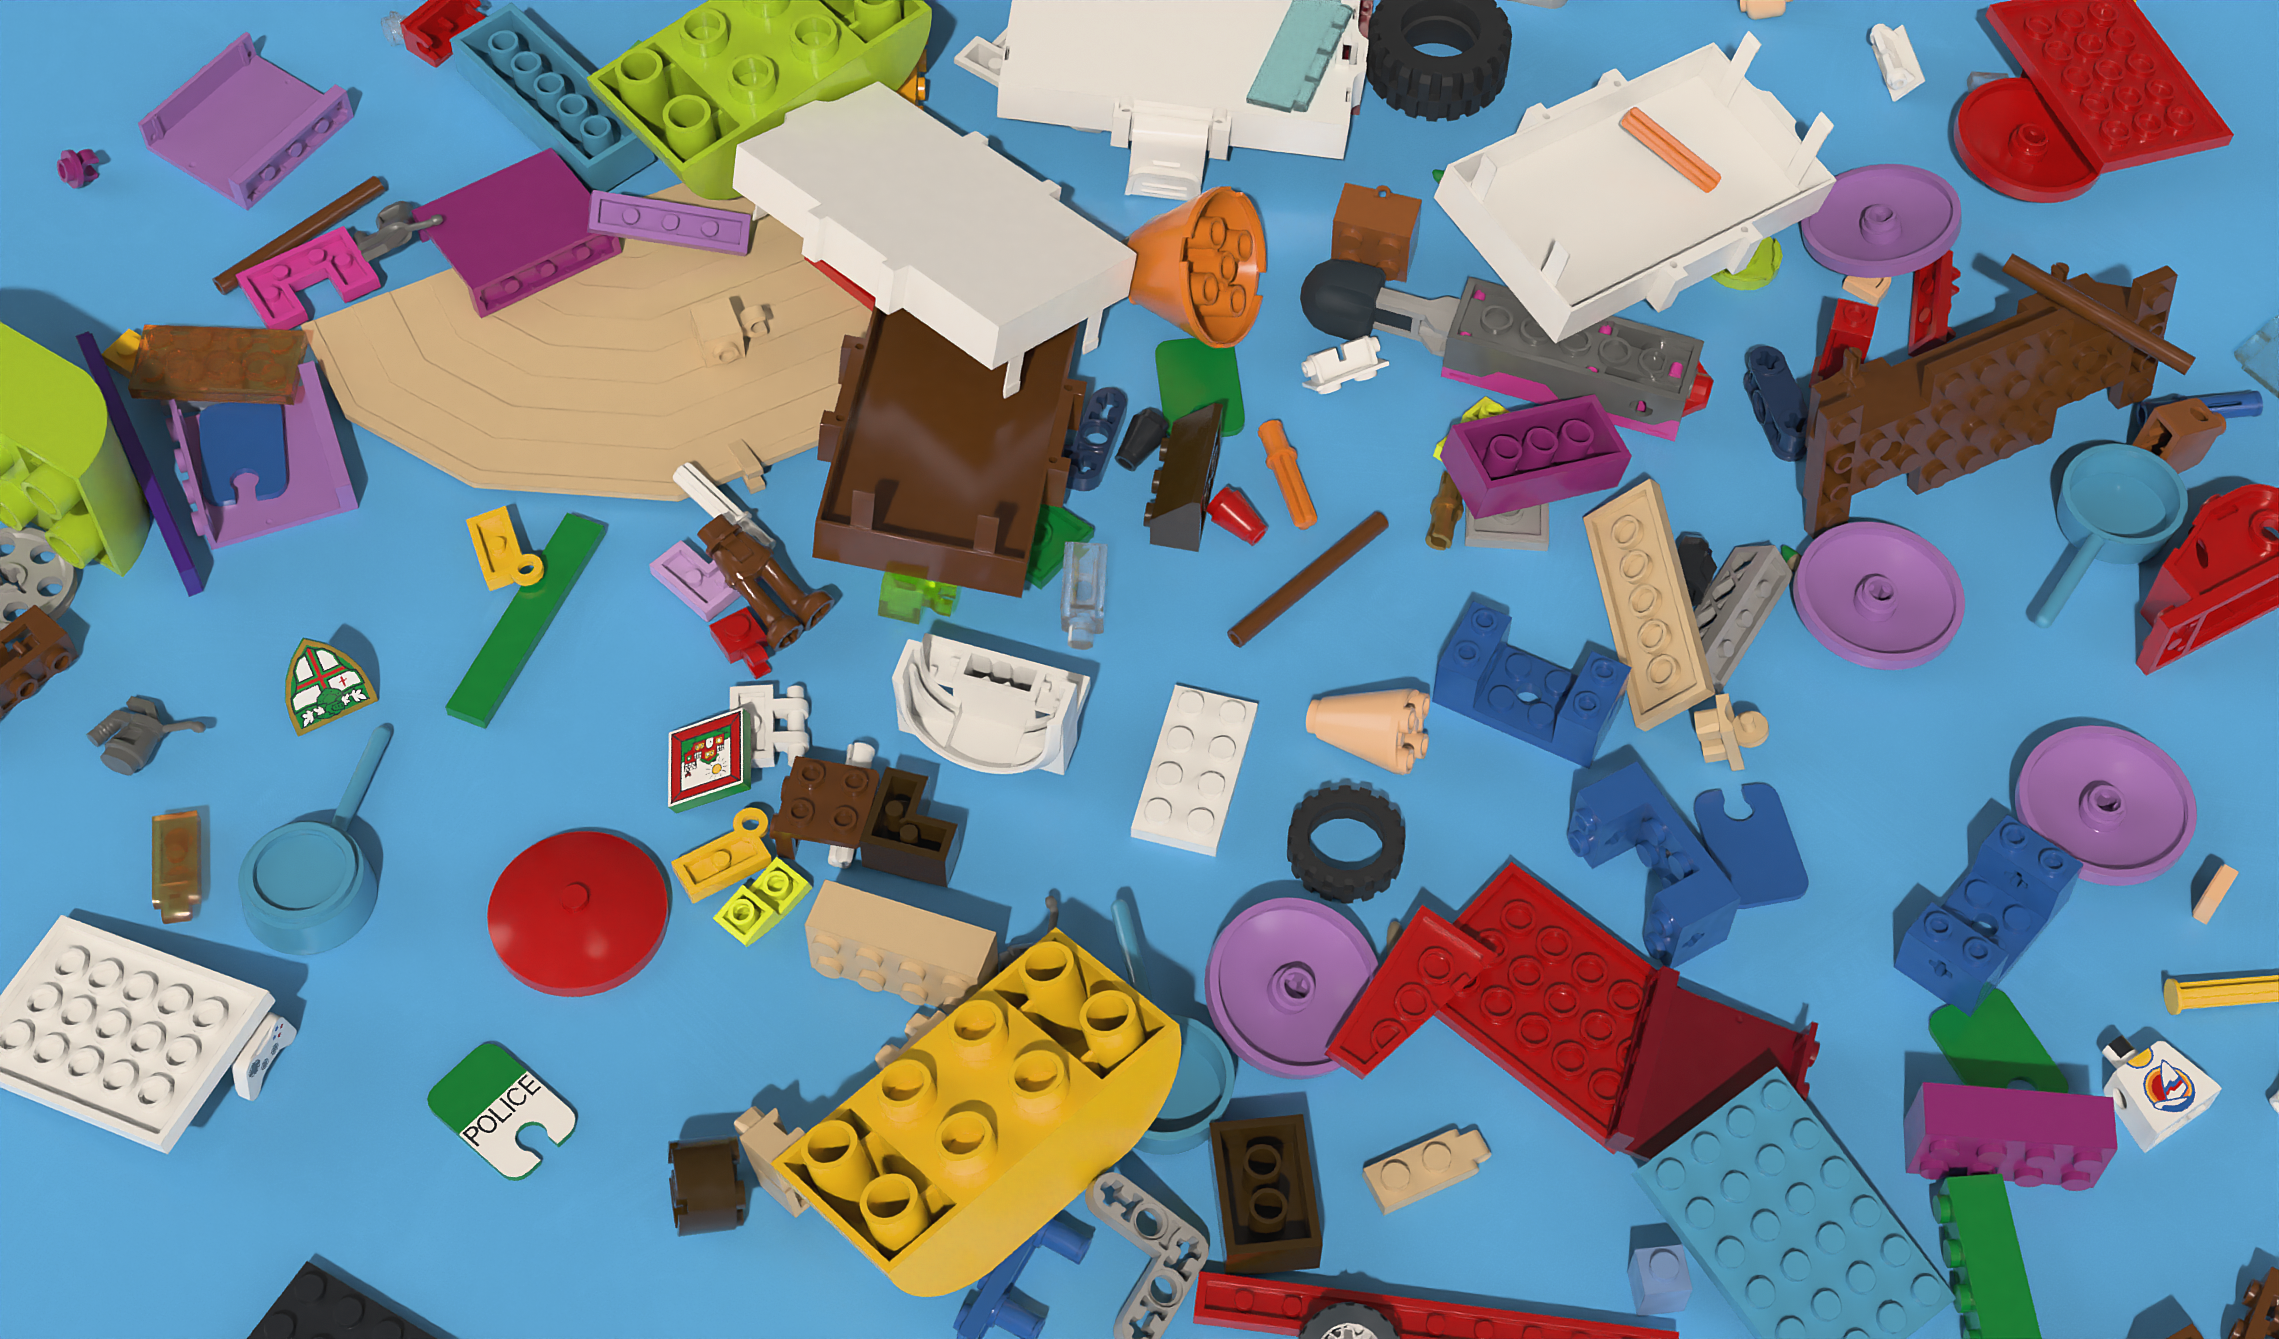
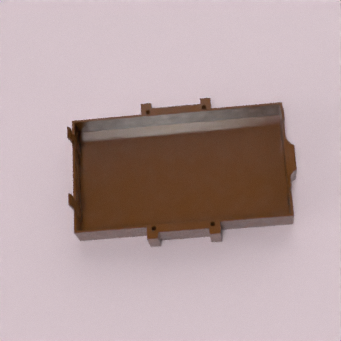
[812,300,1087,598]

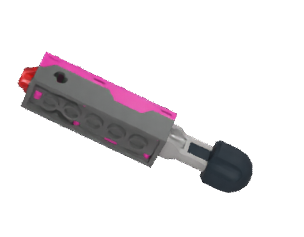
[1300,259,1714,442]

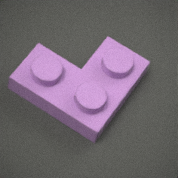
[649,540,762,622]

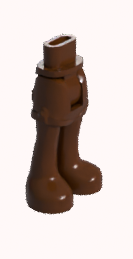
[697,514,835,652]

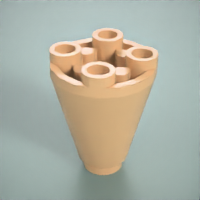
[1306,688,1430,775]

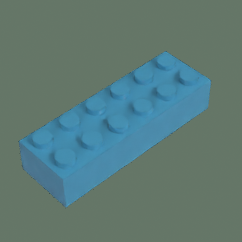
[450,2,655,194]

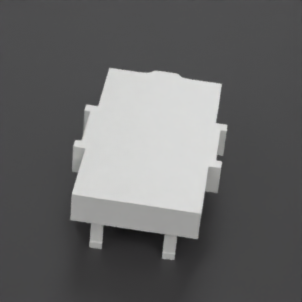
[1434,31,1837,343]
[732,81,1137,399]

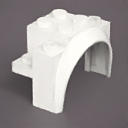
[892,633,1090,775]

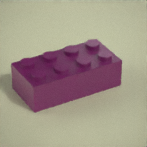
[1440,394,1632,520]
[1903,1082,2118,1191]

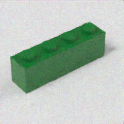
[1933,1174,2042,1339]

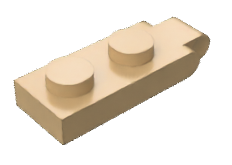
[1362,1129,1492,1216]

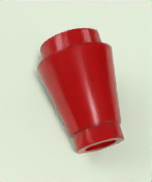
[1206,487,1268,546]

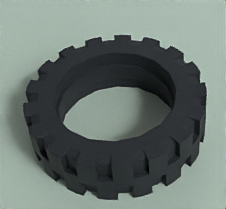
[1287,785,1406,904]

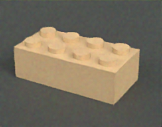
[805,879,999,1015]

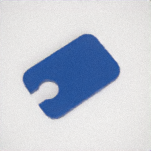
[199,397,288,507]
[1693,784,1809,909]

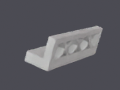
[1694,545,1794,694]

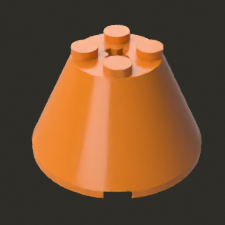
[1127,186,1266,348]

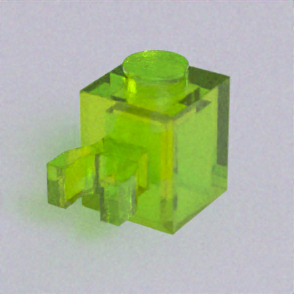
[878,572,958,625]

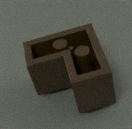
[859,766,960,888]

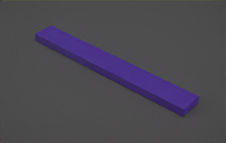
[75,331,204,597]

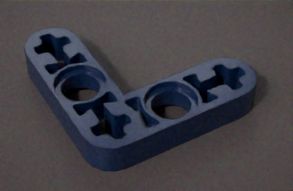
[1062,388,1126,491]

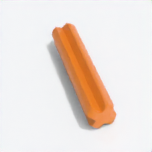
[1621,107,1721,193]

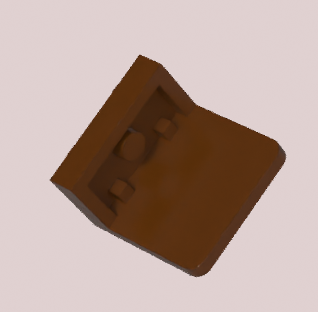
[769,756,880,860]

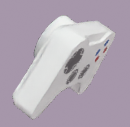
[231,1012,297,1101]

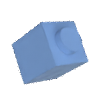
[1627,1244,1692,1316]

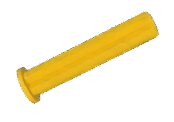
[2164,975,2279,1015]

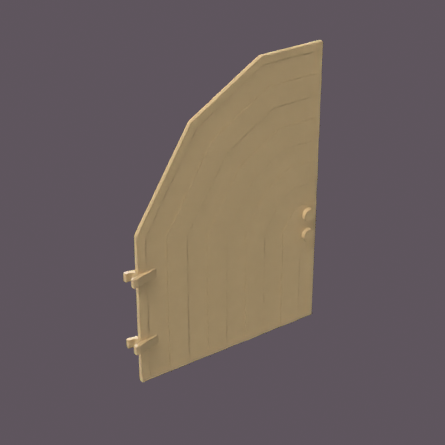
[301,183,872,502]

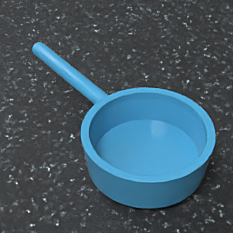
[2036,444,2188,629]
[238,726,390,955]
[1111,899,1235,1155]

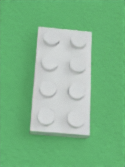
[1131,685,1258,857]

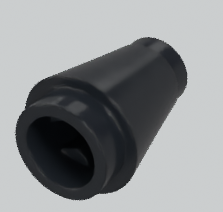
[1115,409,1169,471]

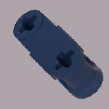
[1743,346,1809,462]

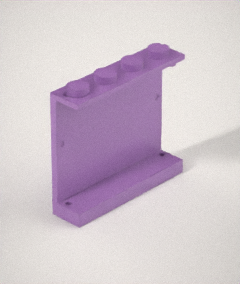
[138,32,354,211]
[165,361,359,550]

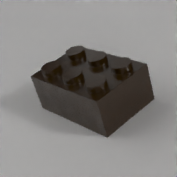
[1208,1114,1323,1276]

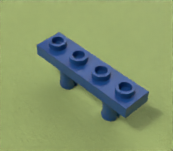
[953,1215,1092,1339]

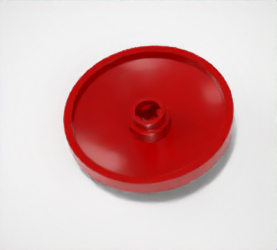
[1954,78,2101,203]
[487,831,669,997]

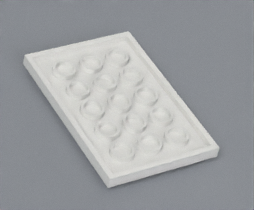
[0,915,276,1155]

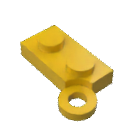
[466,506,544,591]
[671,808,772,904]

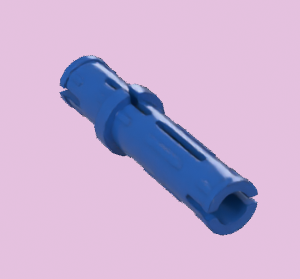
[2136,391,2263,428]

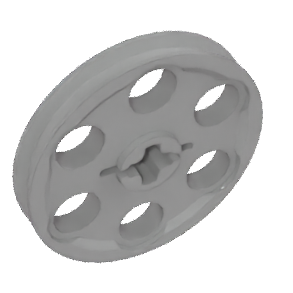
[0,527,77,639]

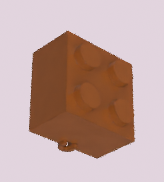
[1331,182,1422,283]

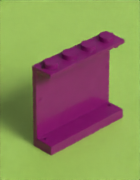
[411,147,622,318]

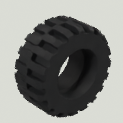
[1366,0,1512,122]

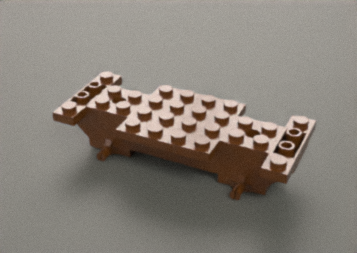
[1803,262,2178,539]

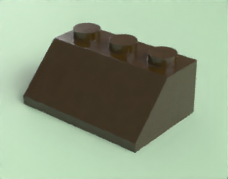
[1143,403,1223,552]

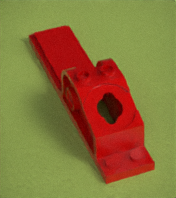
[2136,484,2279,676]

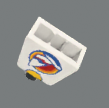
[2102,1035,2222,1153]

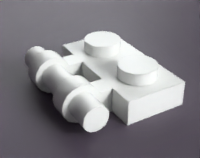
[730,684,809,768]

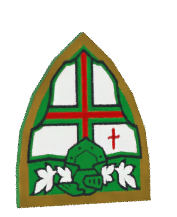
[285,637,378,737]

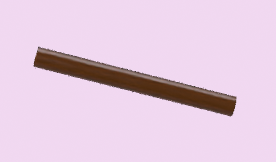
[212,176,385,295]
[2002,253,2196,375]
[1227,512,1389,648]

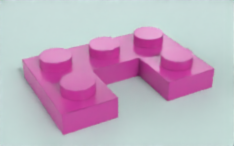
[236,226,381,337]

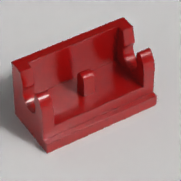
[400,0,486,68]

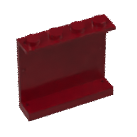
[1604,965,1820,1162]

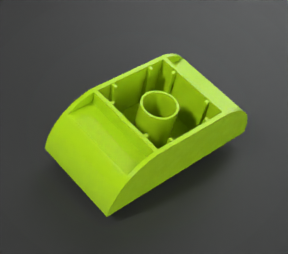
[587,0,932,200]
[0,322,150,577]

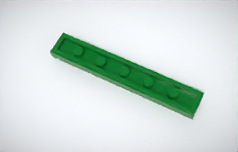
[445,513,606,729]

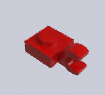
[709,607,771,679]

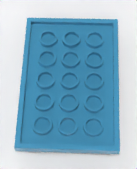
[1631,1066,1956,1339]

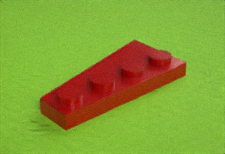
[1324,905,1498,1080]

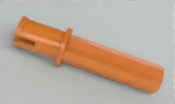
[1257,420,1317,530]

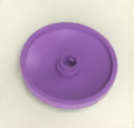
[1801,164,1962,278]
[1793,522,1965,670]
[2015,725,2197,886]
[1204,897,1380,1080]

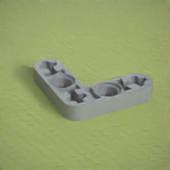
[1085,1172,1209,1339]

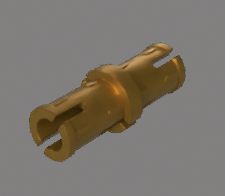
[1425,471,1464,550]

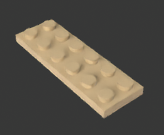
[1583,478,1716,732]

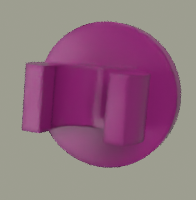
[57,149,99,189]

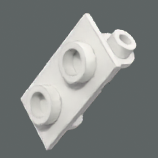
[1870,24,1926,102]
[1301,335,1389,394]

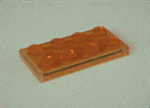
[128,324,308,405]

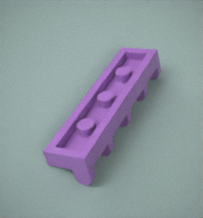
[587,190,751,256]

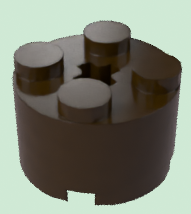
[667,1134,746,1237]

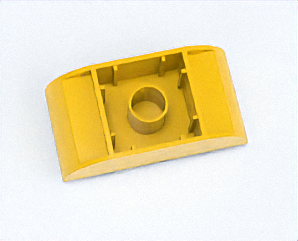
[770,927,1181,1297]

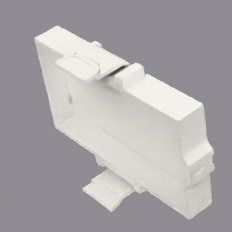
[997,0,1369,201]

